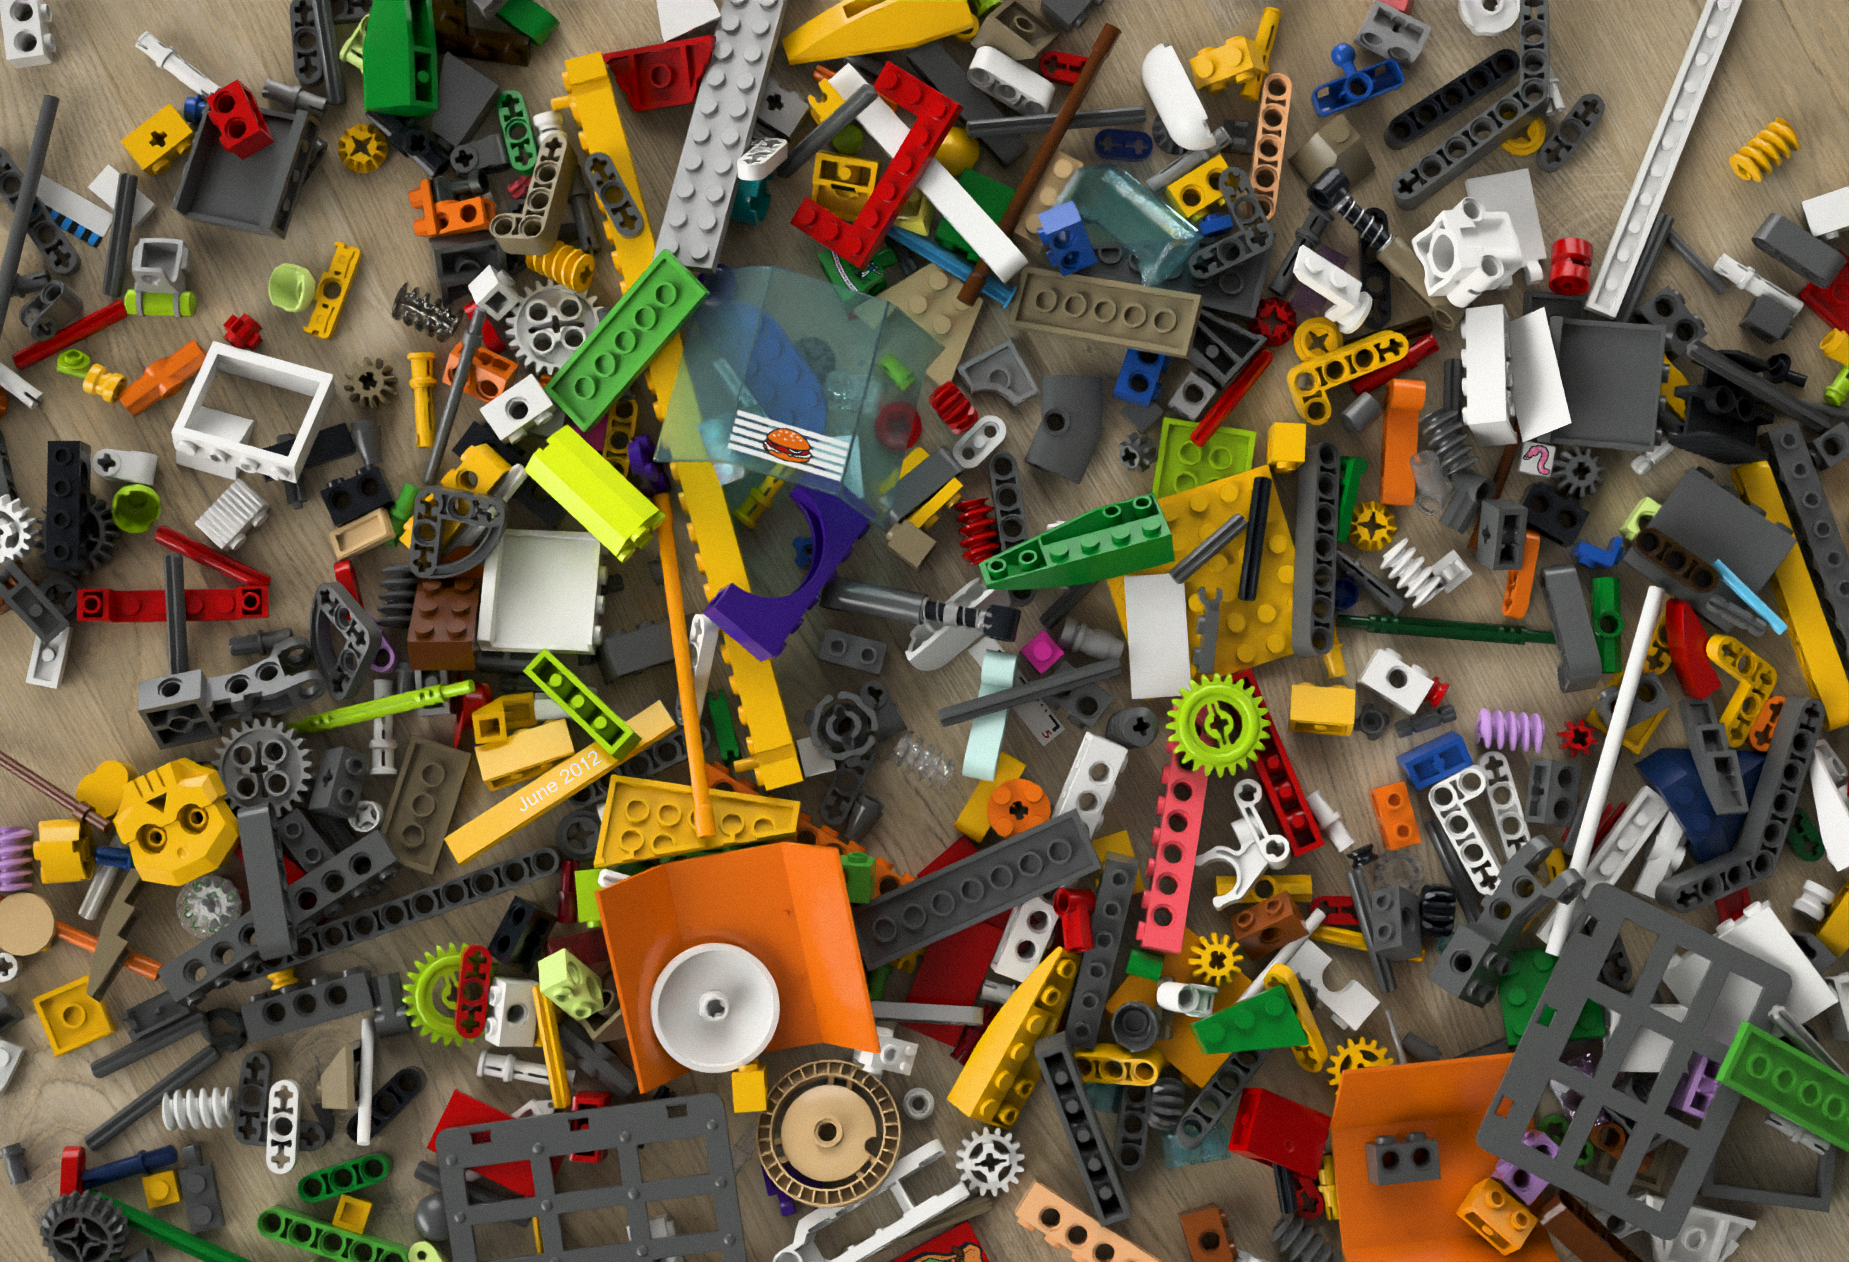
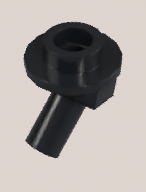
[1762,353,1808,388]

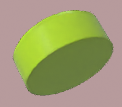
[832,123,863,155]

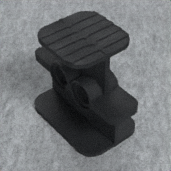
[1668,350,1774,465]

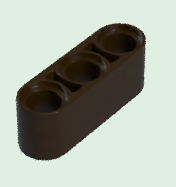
[1632,528,1719,594]

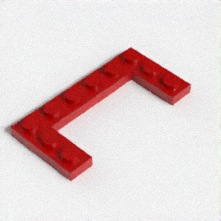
[790,61,964,271]

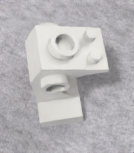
[850,1021,918,1080]

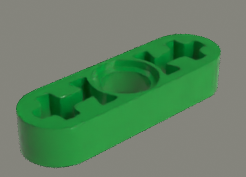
[497,90,539,177]

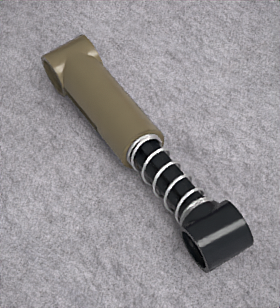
[1306,167,1473,331]

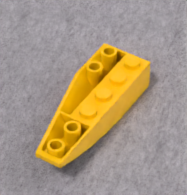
[781,0,975,65]
[947,946,1082,1131]

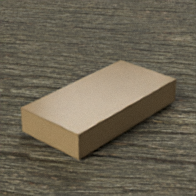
[329,507,396,562]

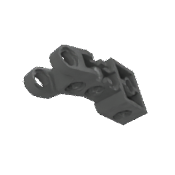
[138,636,326,750]
[1428,835,1586,1008]

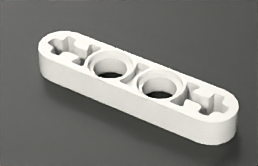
[675,614,719,725]
[1477,751,1531,863]

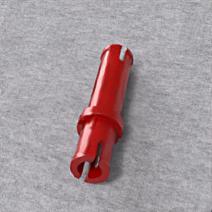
[1349,333,1440,398]

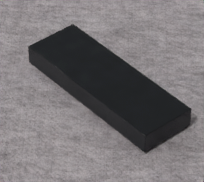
[262,423,356,483]

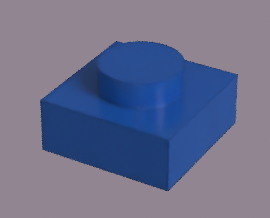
[1197,213,1233,238]

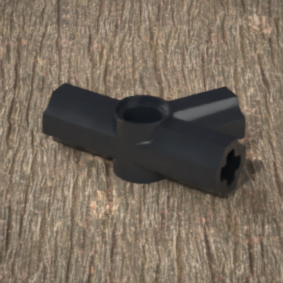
[365,111,450,179]

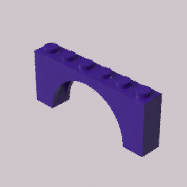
[703,465,874,662]

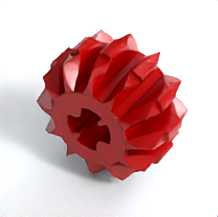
[928,381,979,435]

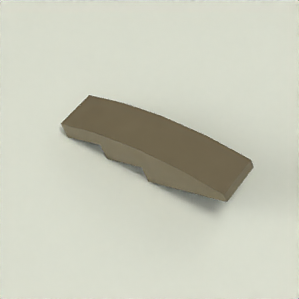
[87,868,148,1002]

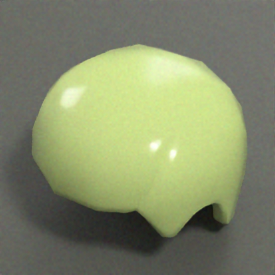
[268,263,316,313]

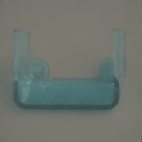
[1051,163,1204,287]

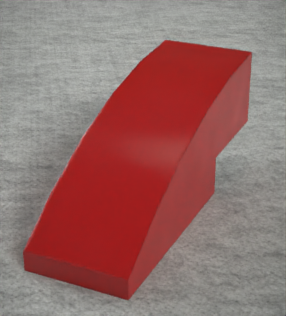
[1665,598,1722,700]

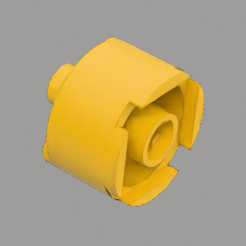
[33,818,95,884]

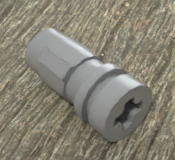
[1056,617,1125,661]

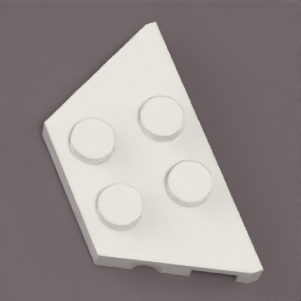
[1646,1194,1757,1262]

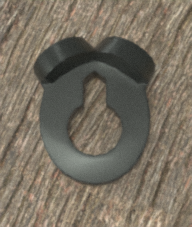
[200,1008,247,1053]

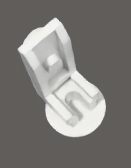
[1293,245,1372,334]

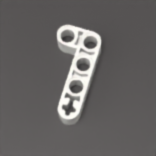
[1429,765,1502,896]

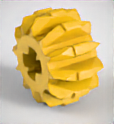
[1188,932,1244,987]

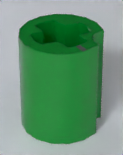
[1125,947,1164,982]

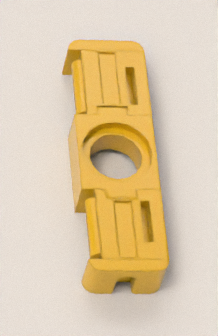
[303,241,363,341]

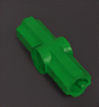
[1590,577,1624,674]

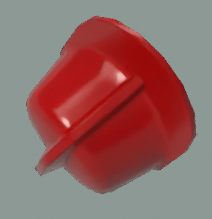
[453,672,493,749]

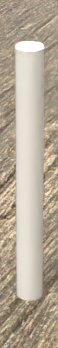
[1236,908,1326,1003]
[357,1018,375,1146]

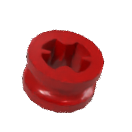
[1423,676,1449,708]

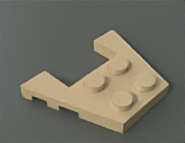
[853,262,983,386]

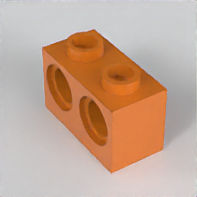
[442,339,519,404]
[1368,781,1422,851]

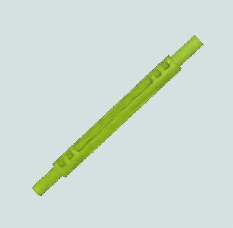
[286,679,475,734]

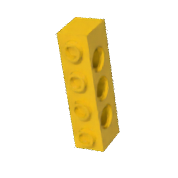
[399,443,512,565]

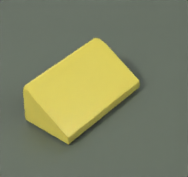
[893,187,935,236]

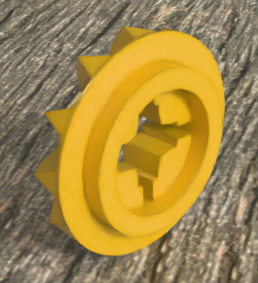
[1501,112,1546,157]
[337,123,388,173]
[1293,317,1343,364]
[1348,501,1397,552]

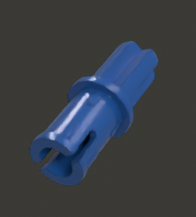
[94,846,136,871]

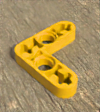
[1706,634,1777,748]

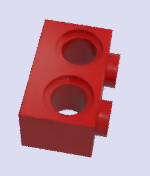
[206,79,275,160]

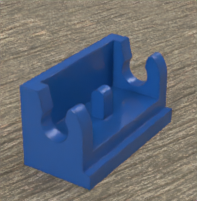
[1396,731,1474,791]

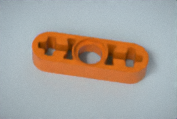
[1502,528,1540,619]

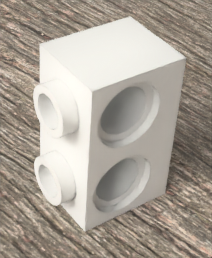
[0,0,56,68]

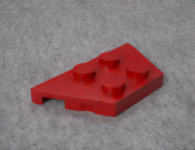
[602,35,716,113]

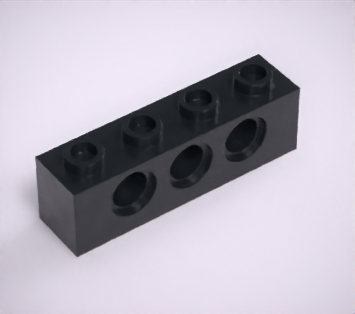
[451,421,569,529]
[46,441,91,572]

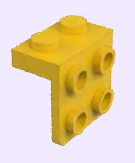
[877,447,963,531]

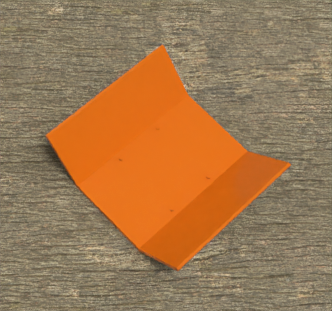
[594,842,881,1094]
[1330,1052,1560,1262]

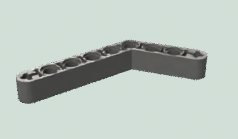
[1392,0,1550,210]
[1655,695,1825,913]

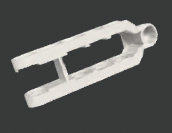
[773,1139,970,1262]

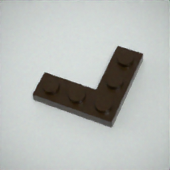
[432,0,531,67]

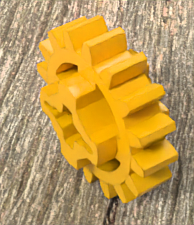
[1325,1036,1394,1096]

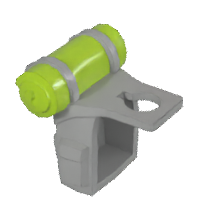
[124,238,198,318]

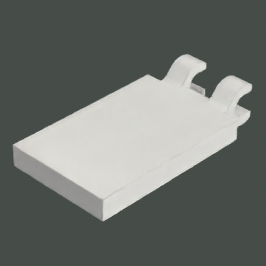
[1465,168,1547,291]

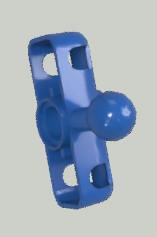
[1311,43,1405,118]

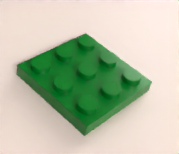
[1497,947,1606,1049]

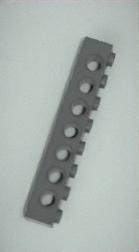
[1757,421,1849,671]
[157,829,404,1007]

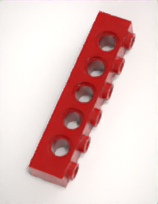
[1221,668,1325,857]

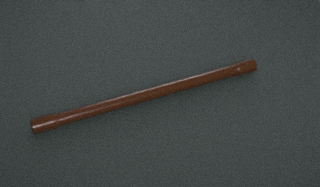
[957,23,1122,307]

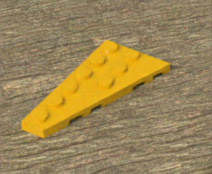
[594,774,801,869]

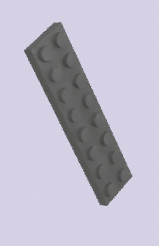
[852,808,1103,971]

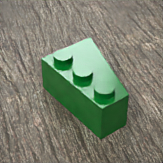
[1189,984,1310,1055]

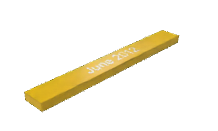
[444,700,678,867]

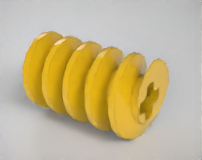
[1729,117,1801,183]
[525,240,595,293]

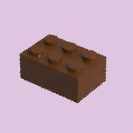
[407,577,483,670]

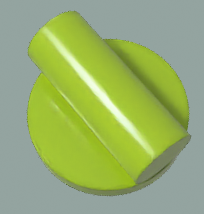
[56,349,90,379]

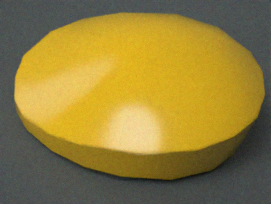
[934,127,980,178]

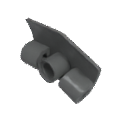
[1024,375,1102,484]

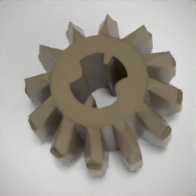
[344,357,398,411]

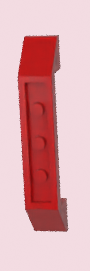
[77,586,269,623]

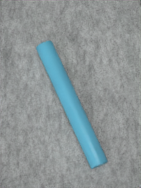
[1711,559,1788,635]

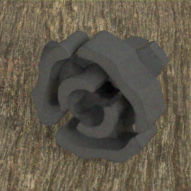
[803,691,879,768]

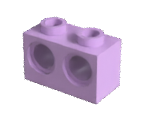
[1491,1129,1559,1206]

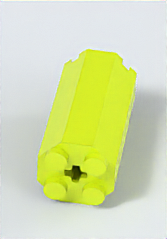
[524,424,667,563]

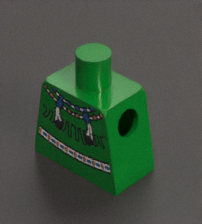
[818,246,898,314]

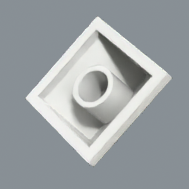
[176,406,255,480]

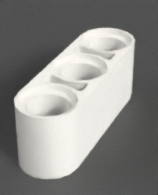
[967,46,1055,116]

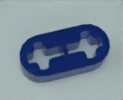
[1093,128,1153,162]

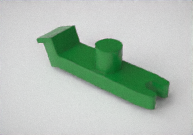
[707,689,742,767]

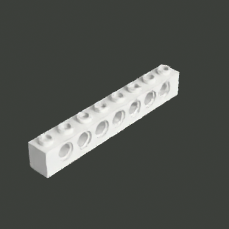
[990,731,1128,983]

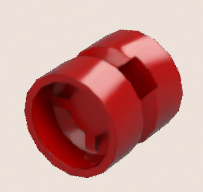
[1549,237,1593,296]

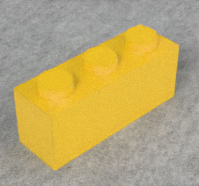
[474,718,578,792]

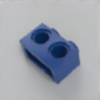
[1037,200,1098,277]
[1112,349,1172,407]

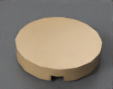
[0,892,57,956]

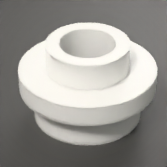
[903,1088,935,1120]

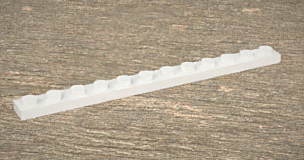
[1584,0,1742,320]

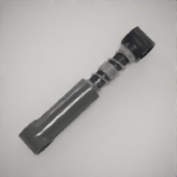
[819,576,1021,642]

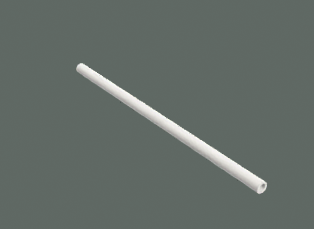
[1545,586,1665,957]

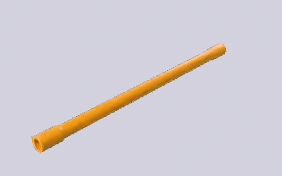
[651,493,716,839]

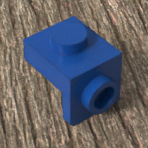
[1570,536,1624,570]

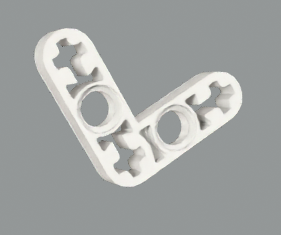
[737,136,788,181]

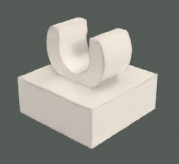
[1431,549,1473,594]

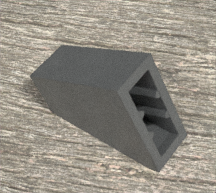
[431,51,503,153]

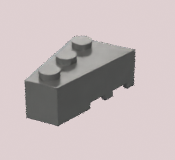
[1188,309,1267,390]
[596,613,695,686]

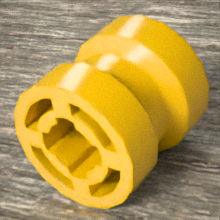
[83,363,127,405]

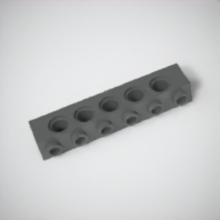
[1063,851,1139,1049]
[1035,1031,1132,1227]

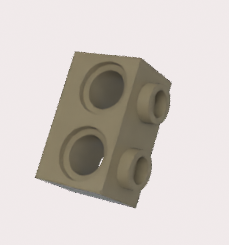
[886,519,936,573]

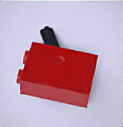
[1228,1088,1332,1214]

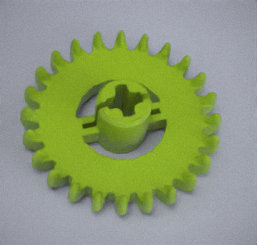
[1165,672,1271,778]
[402,942,505,1047]

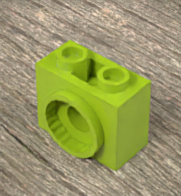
[575,867,618,928]

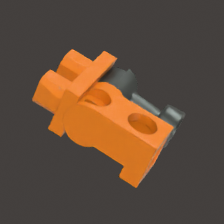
[408,169,497,237]

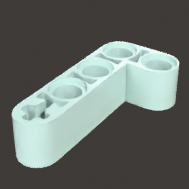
[962,649,1018,782]

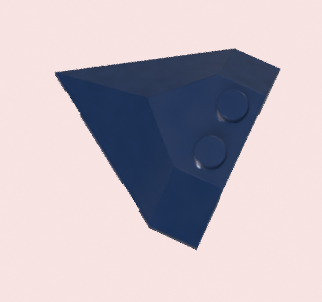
[1634,748,1767,865]

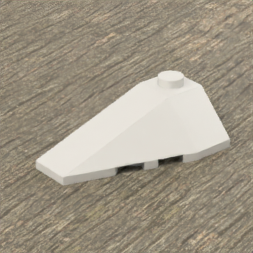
[1809,739,1849,872]

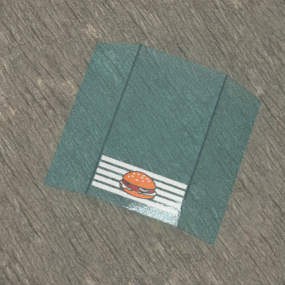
[653,265,933,529]

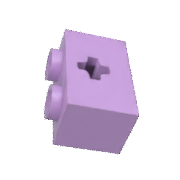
[1668,1051,1721,1119]

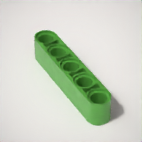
[256,1205,410,1262]

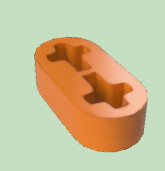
[1745,696,1786,752]

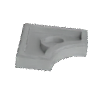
[956,338,1041,408]

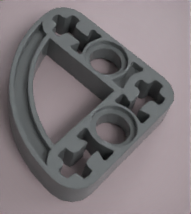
[409,485,509,579]
[310,582,382,700]

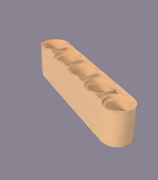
[1244,73,1292,229]

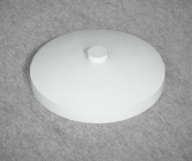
[650,943,780,1073]

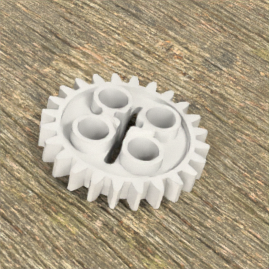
[505,279,603,377]

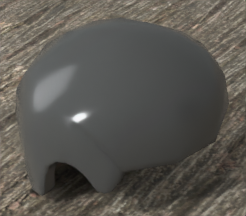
[1111,1000,1160,1053]
[413,1192,450,1241]

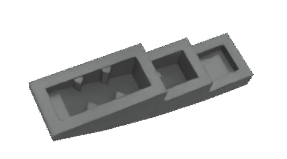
[1678,696,1749,815]

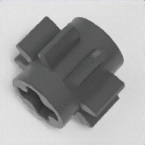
[1118,432,1158,473]

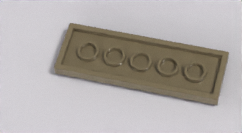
[1008,266,1204,359]

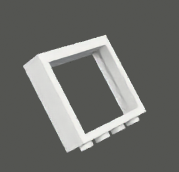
[171,341,336,483]

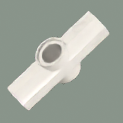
[1633,809,1687,902]

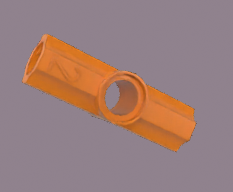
[117,339,207,417]

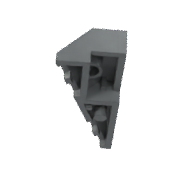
[429,223,579,308]

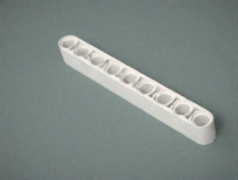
[828,63,1028,283]

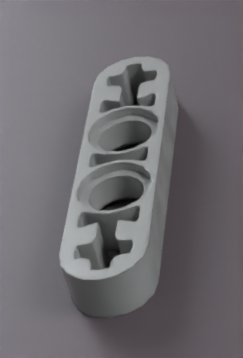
[871,1001,984,1026]

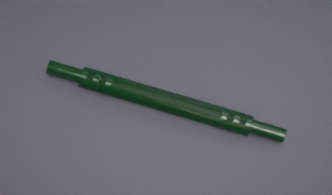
[1336,614,1556,645]

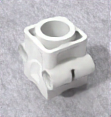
[1411,196,1523,308]

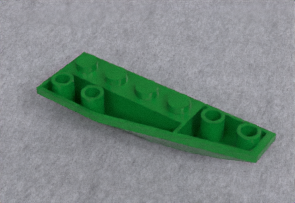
[362,0,438,119]
[979,492,1175,590]

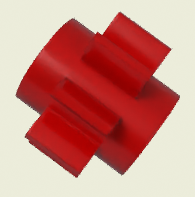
[223,313,263,351]
[1556,719,1598,758]

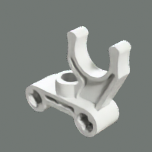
[1195,779,1291,911]

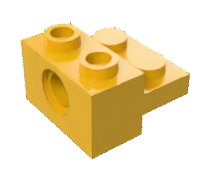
[811,150,883,222]

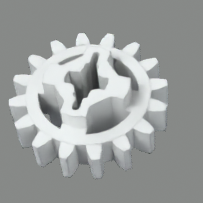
[0,494,39,563]
[956,1125,1025,1196]

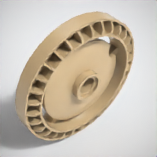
[756,1060,902,1208]

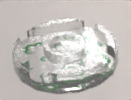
[176,875,242,939]

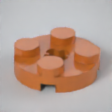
[987,779,1051,840]

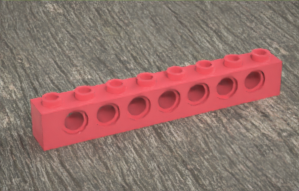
[1135,697,1220,955]

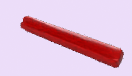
[12,300,129,370]
[1190,348,1274,447]
[155,526,271,587]

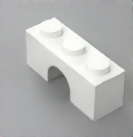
[1285,938,1380,1031]

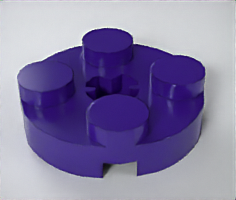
[628,434,671,498]

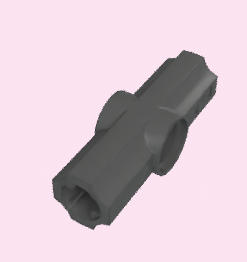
[558,1017,638,1100]

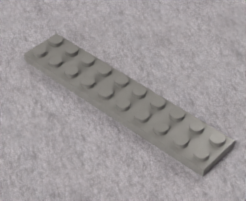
[652,0,789,274]

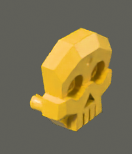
[112,757,241,887]

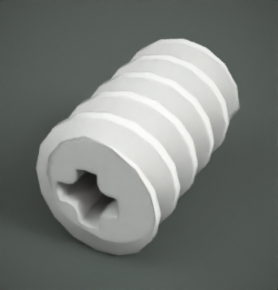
[1380,537,1447,608]
[162,1086,234,1131]

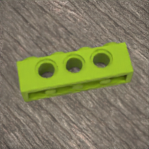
[523,648,642,762]

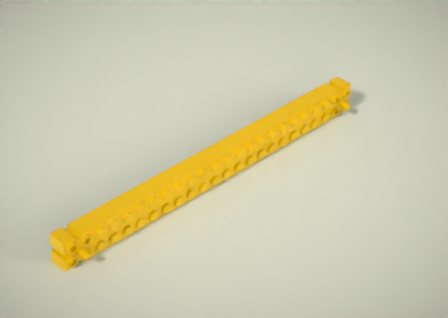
[550,51,806,792]

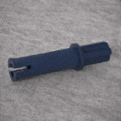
[81,1145,178,1190]

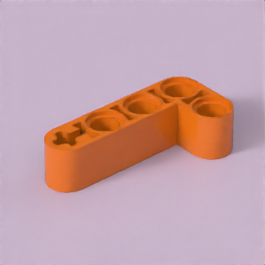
[1379,379,1426,506]

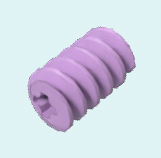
[1475,708,1545,753]
[0,827,33,891]

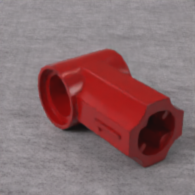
[1053,887,1096,953]

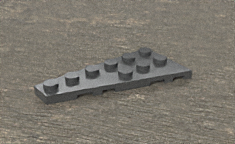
[1072,233,1277,323]

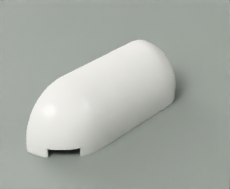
[1142,41,1216,150]
[905,577,1011,671]

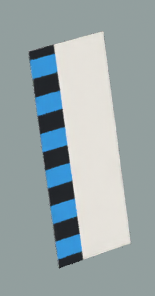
[32,174,113,248]

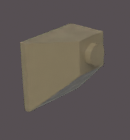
[971,0,1061,60]
[1288,113,1376,190]
[579,963,627,1043]
[316,1039,361,1110]

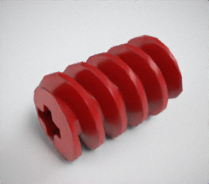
[954,498,1000,566]

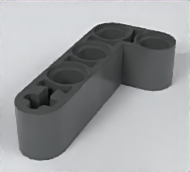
[1539,563,1602,693]

